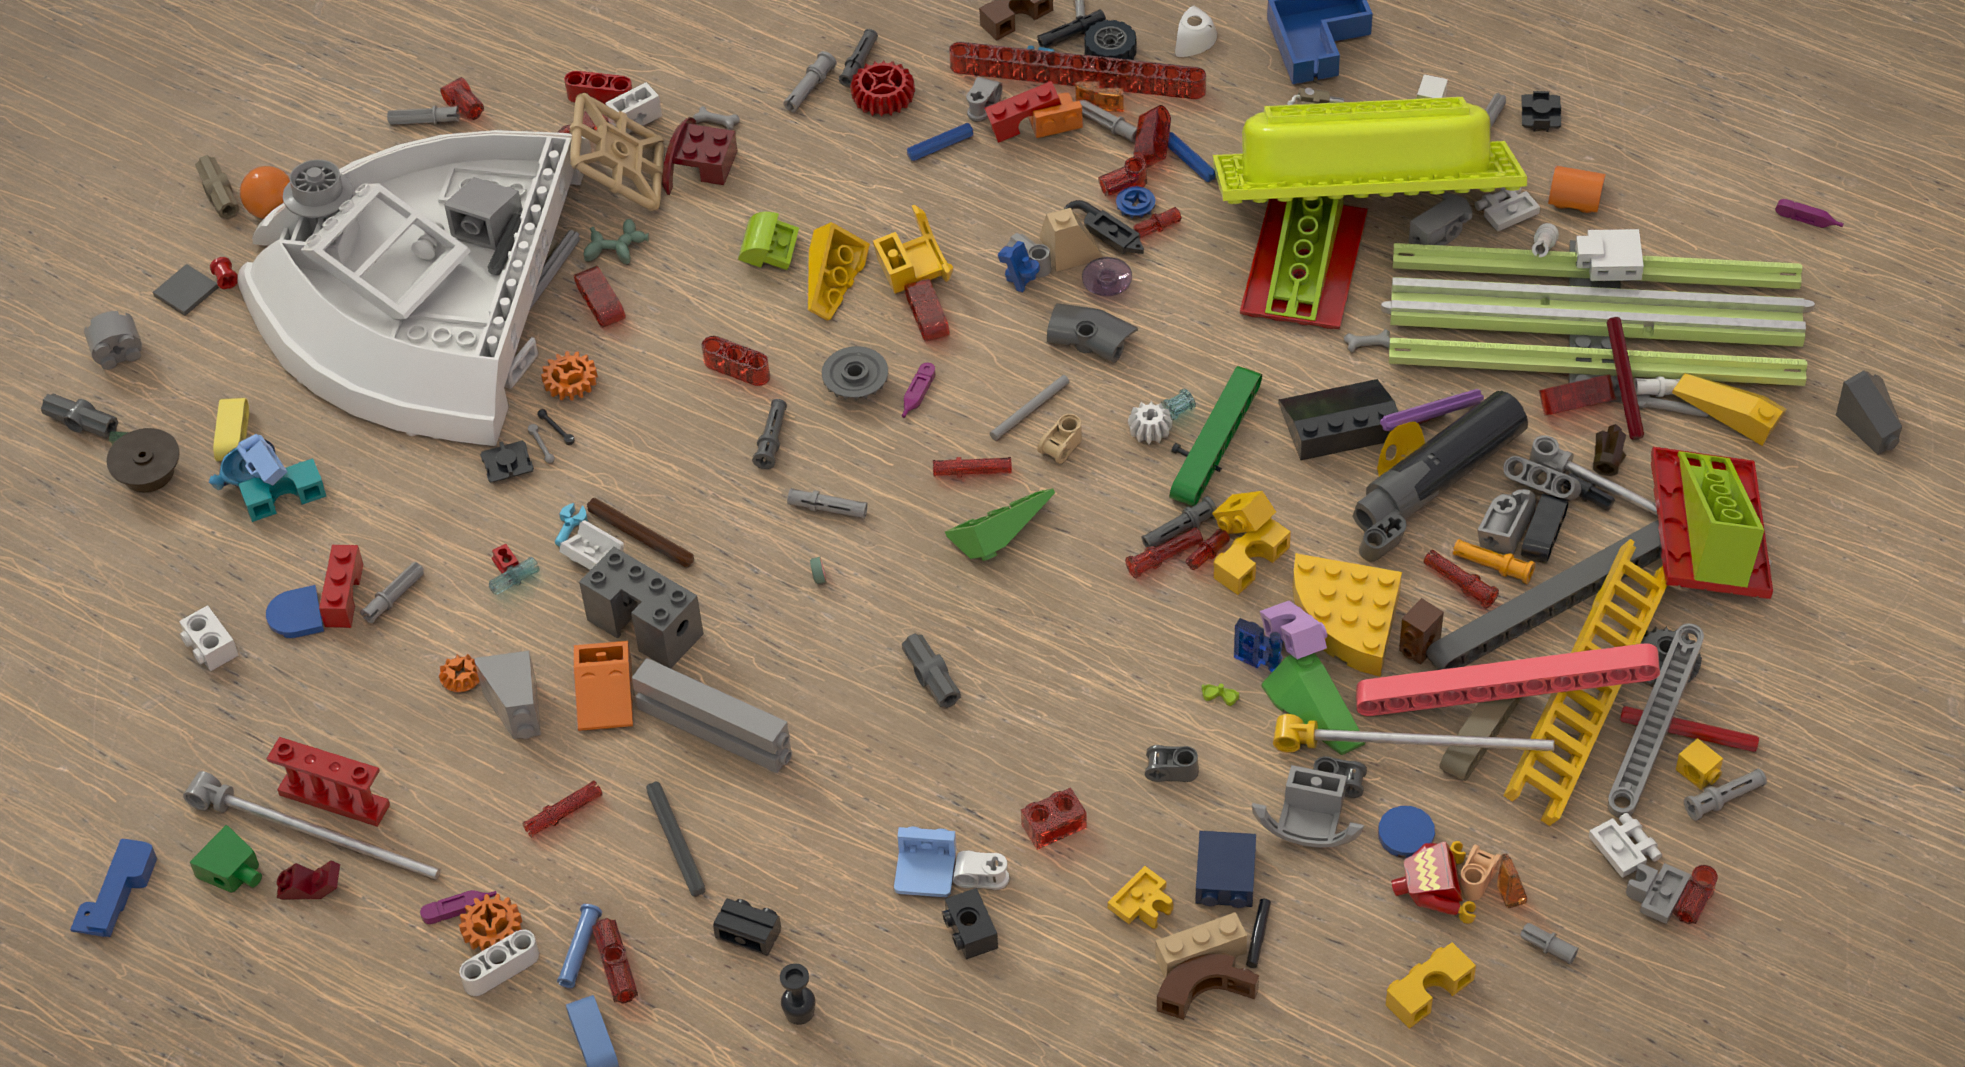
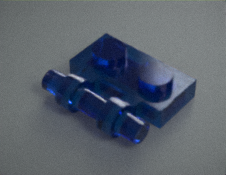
[1234,618,1283,672]

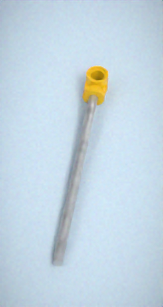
[1273,714,1555,753]

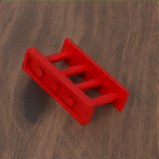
[266,737,390,827]

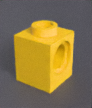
[1676,738,1723,790]

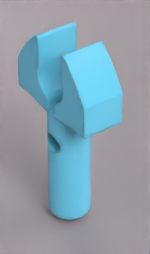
[555,503,588,547]

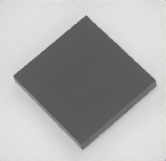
[153,264,219,316]

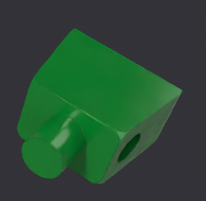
[190,825,262,893]

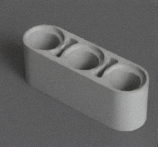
[1503,456,1581,500]

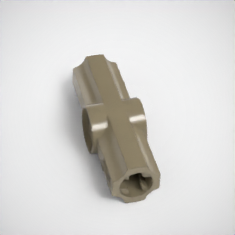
[195,155,239,219]

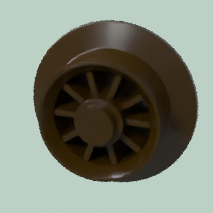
[106,428,180,493]

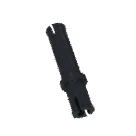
[1037,9,1106,48]

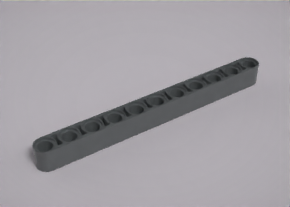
[1426,520,1662,670]

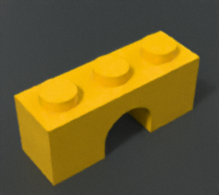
[1213,518,1291,595]
[1386,942,1476,1029]

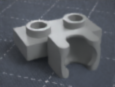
[1626,863,1691,924]

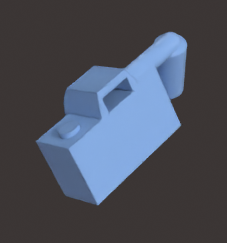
[237,434,288,485]

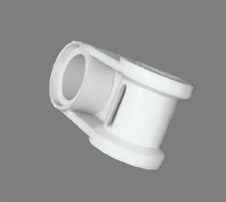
[953,850,1009,890]

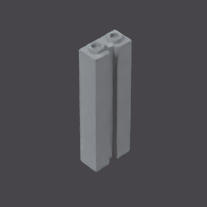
[632,658,792,773]

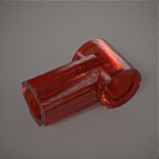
[440,77,484,121]
[1098,157,1147,196]
[1673,865,1718,924]

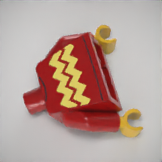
[1391,841,1476,924]

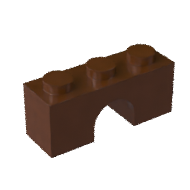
[979,0,1053,41]

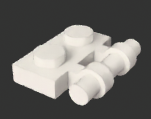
[1475,187,1540,232]
[1589,813,1662,878]

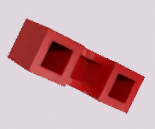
[984,81,1062,143]
[319,544,364,628]

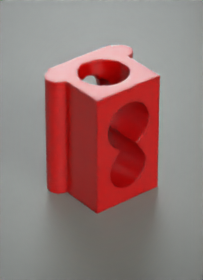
[491,544,522,577]

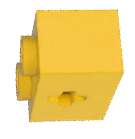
[1212,491,1276,534]

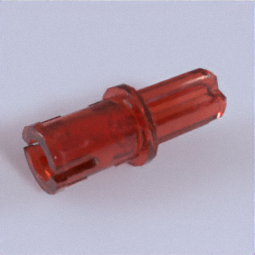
[1133,207,1182,238]
[1186,529,1230,570]

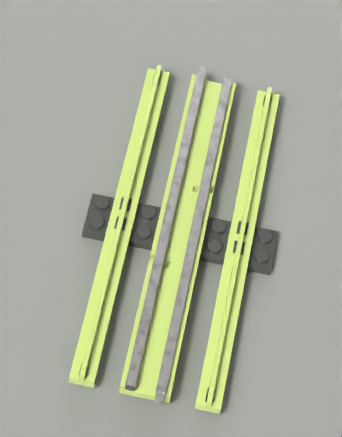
[1381,240,1815,402]

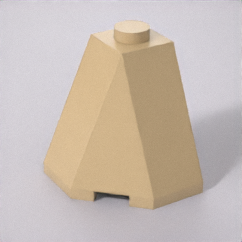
[1040,208,1103,272]

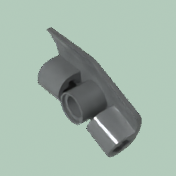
[1047,303,1138,363]

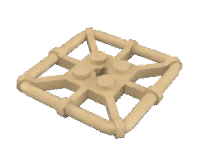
[570,93,664,211]

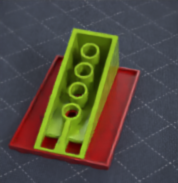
[1240,196,1368,330]
[1651,446,1773,599]

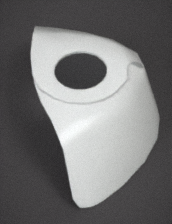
[1175,6,1217,57]

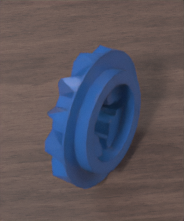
[1116,186,1155,219]

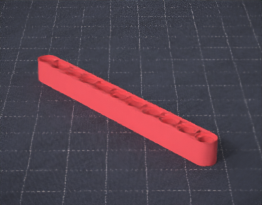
[1356,644,1660,716]

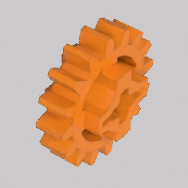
[541,351,598,401]
[459,894,522,952]

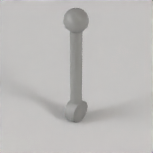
[528,424,555,463]

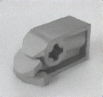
[1409,193,1472,246]
[1477,489,1536,554]

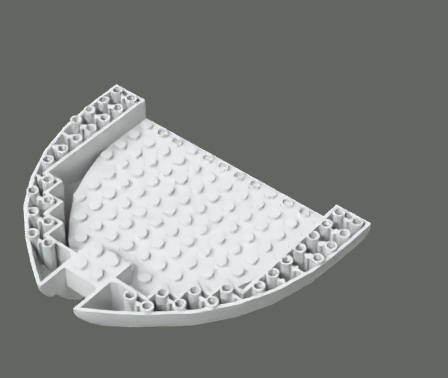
[238,130,591,446]

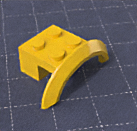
[873,205,953,294]

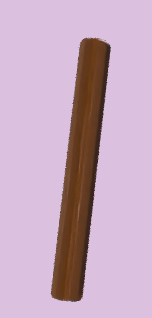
[587,498,694,567]

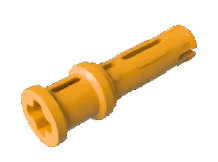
[1453,539,1535,585]

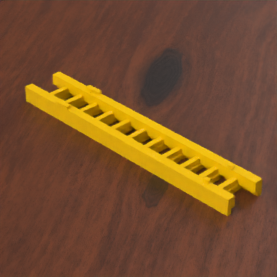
[1503,539,1667,826]

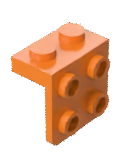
[1028,92,1083,138]

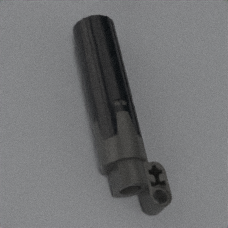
[1352,390,1528,561]

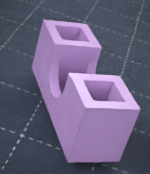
[1260,601,1327,659]

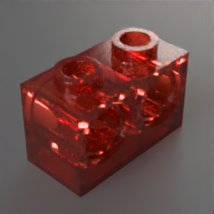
[1021,787,1087,850]

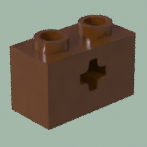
[1399,598,1444,665]

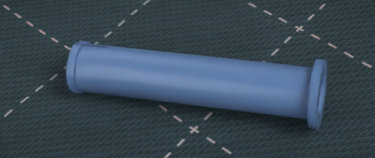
[557,904,602,988]

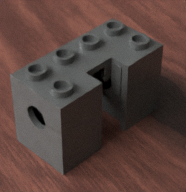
[579,547,704,669]

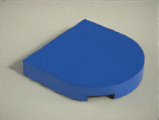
[266,585,324,638]

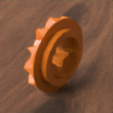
[439,654,480,692]

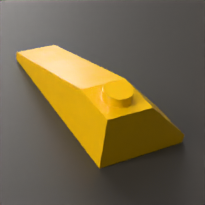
[808,222,870,321]
[1672,373,1787,446]

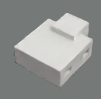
[1575,229,1644,281]

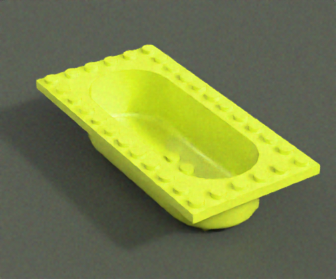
[1213,97,1527,204]

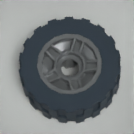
[1084,20,1137,70]

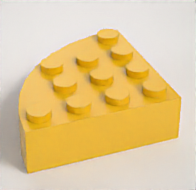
[1293,553,1402,677]

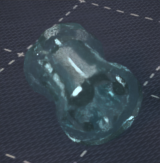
[1161,388,1196,421]

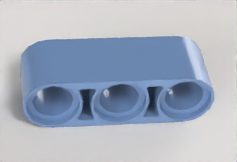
[566,995,619,1067]

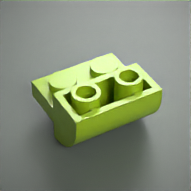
[738,211,799,270]

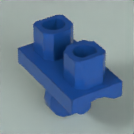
[998,241,1040,292]

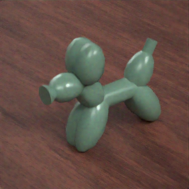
[583,219,649,265]

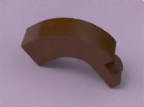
[1157,954,1259,1020]

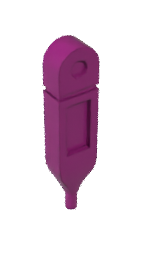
[1775,199,1844,228]
[901,362,936,418]
[420,890,497,924]

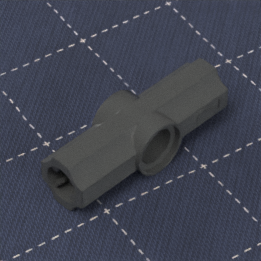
[41,393,118,438]
[902,633,961,708]

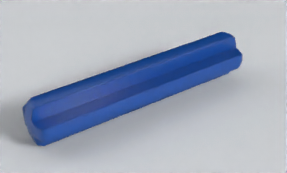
[907,123,973,161]
[1163,132,1216,182]

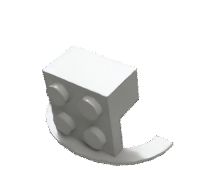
[1252,765,1364,847]

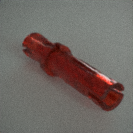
[933,457,1012,478]
[522,780,603,838]

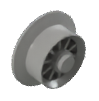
[283,159,353,218]

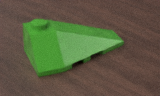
[945,488,1055,561]
[1262,653,1366,755]

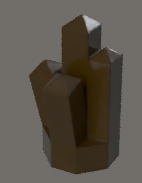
[1593,424,1627,477]

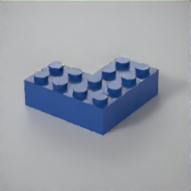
[1267,0,1373,84]

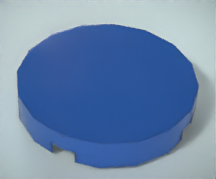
[1378,806,1435,858]

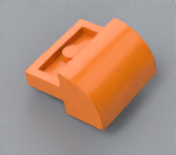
[1548,166,1606,213]

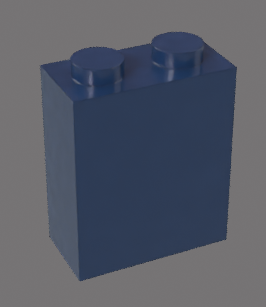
[1195,830,1256,908]

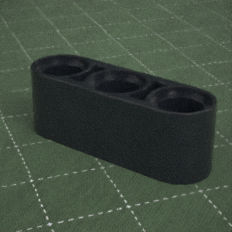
[1521,493,1569,563]

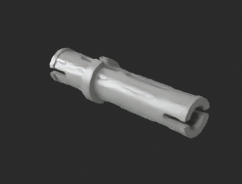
[787,488,868,519]

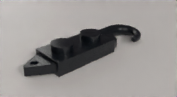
[1064,200,1144,254]

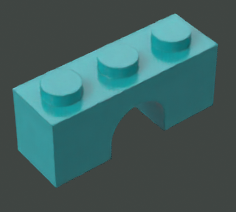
[238,458,327,522]

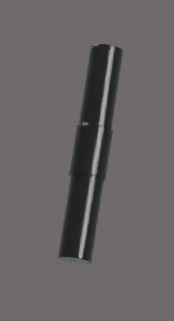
[1246,898,1271,968]

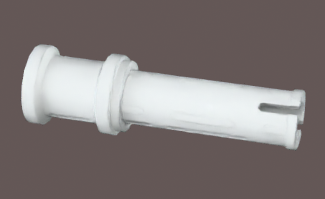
[1532,223,1559,257]

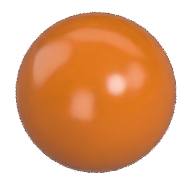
[240,166,290,219]

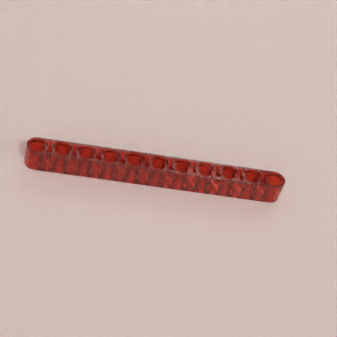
[949,42,1206,99]

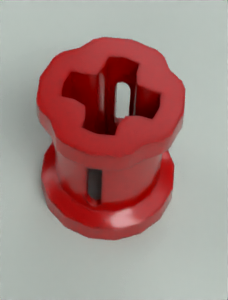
[210,257,238,289]

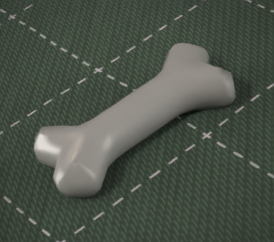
[693,106,740,130]
[1344,329,1390,352]

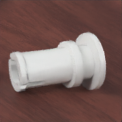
[411,221,444,260]

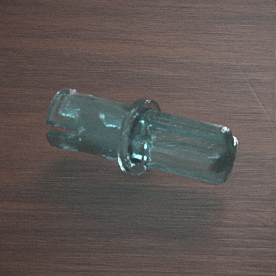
[489,557,540,595]

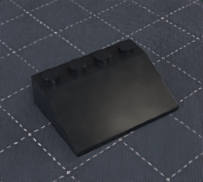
[1278,379,1399,461]

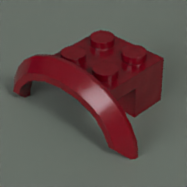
[662,117,738,195]

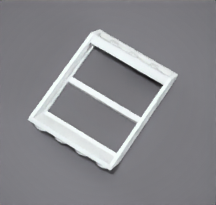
[301,183,471,319]

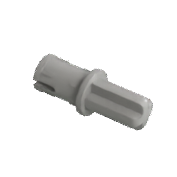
[1521,923,1579,964]

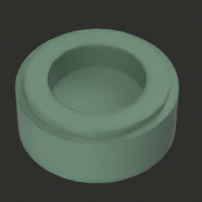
[810,557,826,584]

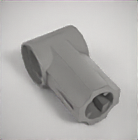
[1007,233,1052,277]

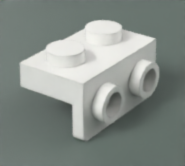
[559,520,624,570]

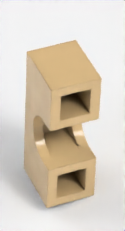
[1155,912,1247,978]

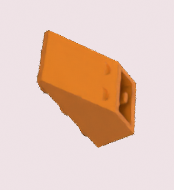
[574,641,633,731]

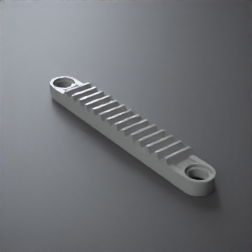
[1607,623,1704,818]

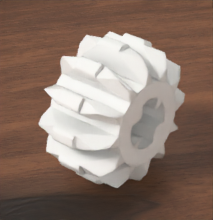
[1128,400,1172,445]

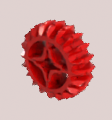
[850,60,915,117]

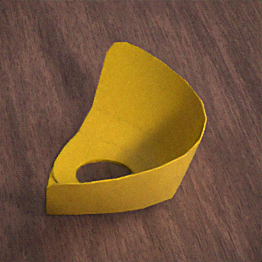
[1377,422,1425,477]

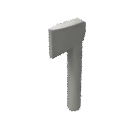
[1637,394,1709,417]

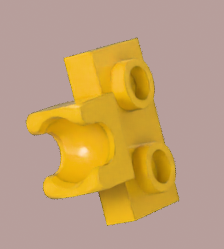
[1107,866,1174,929]

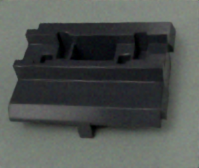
[1521,91,1561,132]
[480,440,534,483]

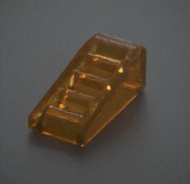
[1497,853,1528,909]

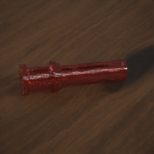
[1125,527,1203,579]
[1423,549,1499,609]

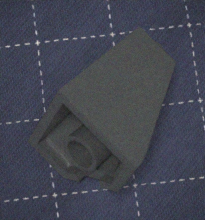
[1836,370,1902,455]

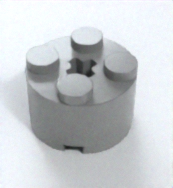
[84,311,142,370]

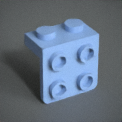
[894,826,957,897]

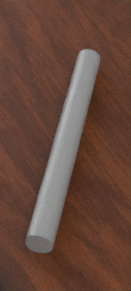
[990,375,1069,441]

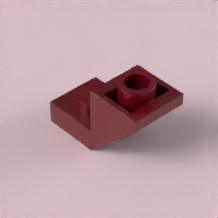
[276,860,340,900]

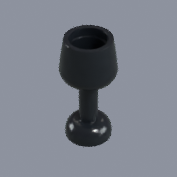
[780,963,816,1025]

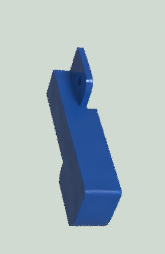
[70,839,157,937]

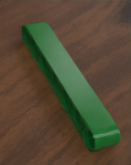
[1169,366,1262,506]

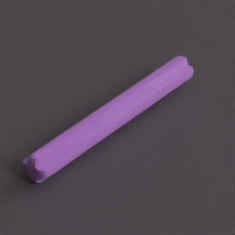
[1380,389,1484,431]

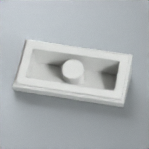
[504,337,538,389]

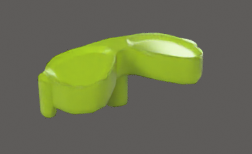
[1201,683,1239,706]

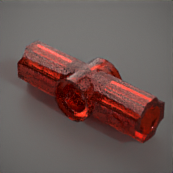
[592,918,638,1004]

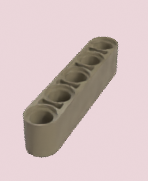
[1440,697,1522,781]

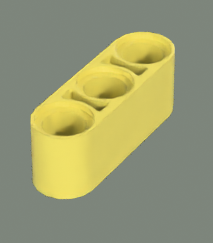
[213,398,249,462]

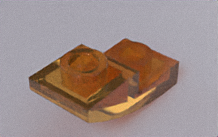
[1075,81,1124,112]

